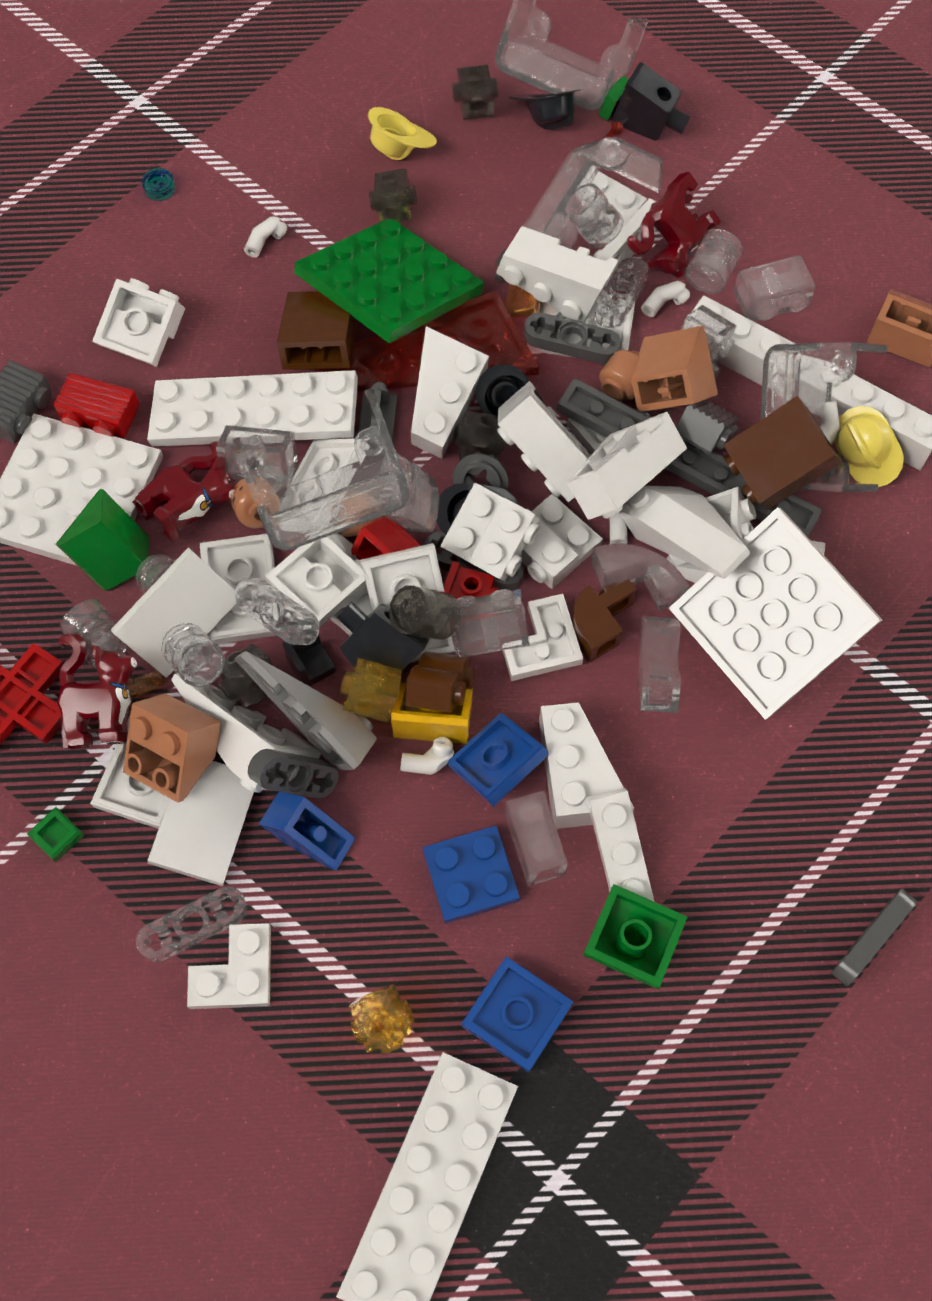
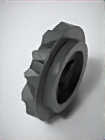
[453,451,509,490]

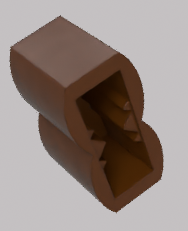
[406,651,475,713]

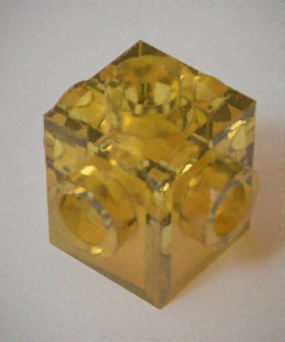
[340,658,402,722]
[349,984,414,1054]

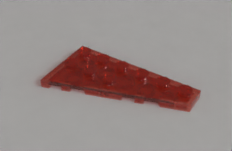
[313,290,539,392]

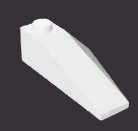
[619,485,750,579]
[171,673,321,793]

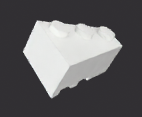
[496,226,619,323]
[411,326,489,459]
[497,381,591,502]
[567,412,687,520]
[539,702,634,829]

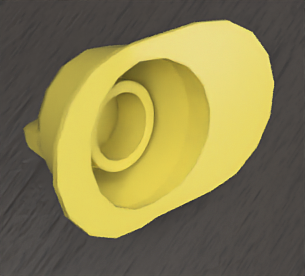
[368,107,437,160]
[834,406,904,487]

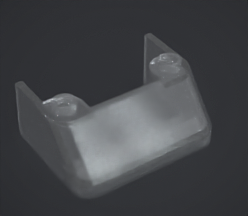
[495,0,649,110]
[523,137,663,251]
[760,342,888,492]
[233,388,410,550]

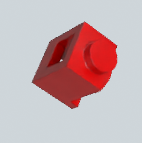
[443,561,499,620]

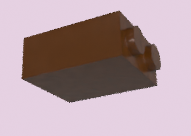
[277,291,358,370]
[723,396,842,510]

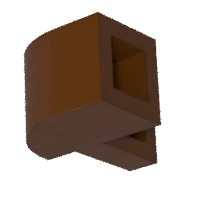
[572,578,637,663]

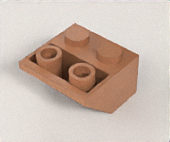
[866,289,932,368]
[631,325,718,412]
[123,693,221,803]

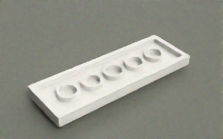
[147,370,358,447]
[336,1052,518,1301]

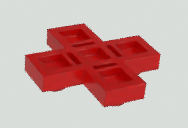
[0,643,63,745]

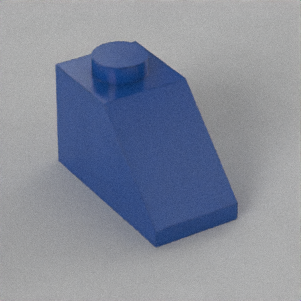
[259,792,355,871]

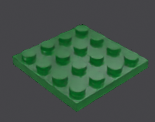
[294,217,484,343]

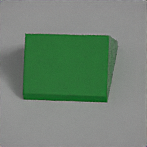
[55,489,149,591]
[583,884,687,990]

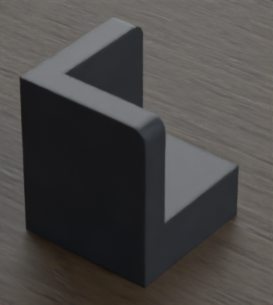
[282,626,336,686]

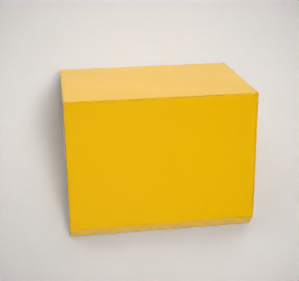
[391,682,473,744]

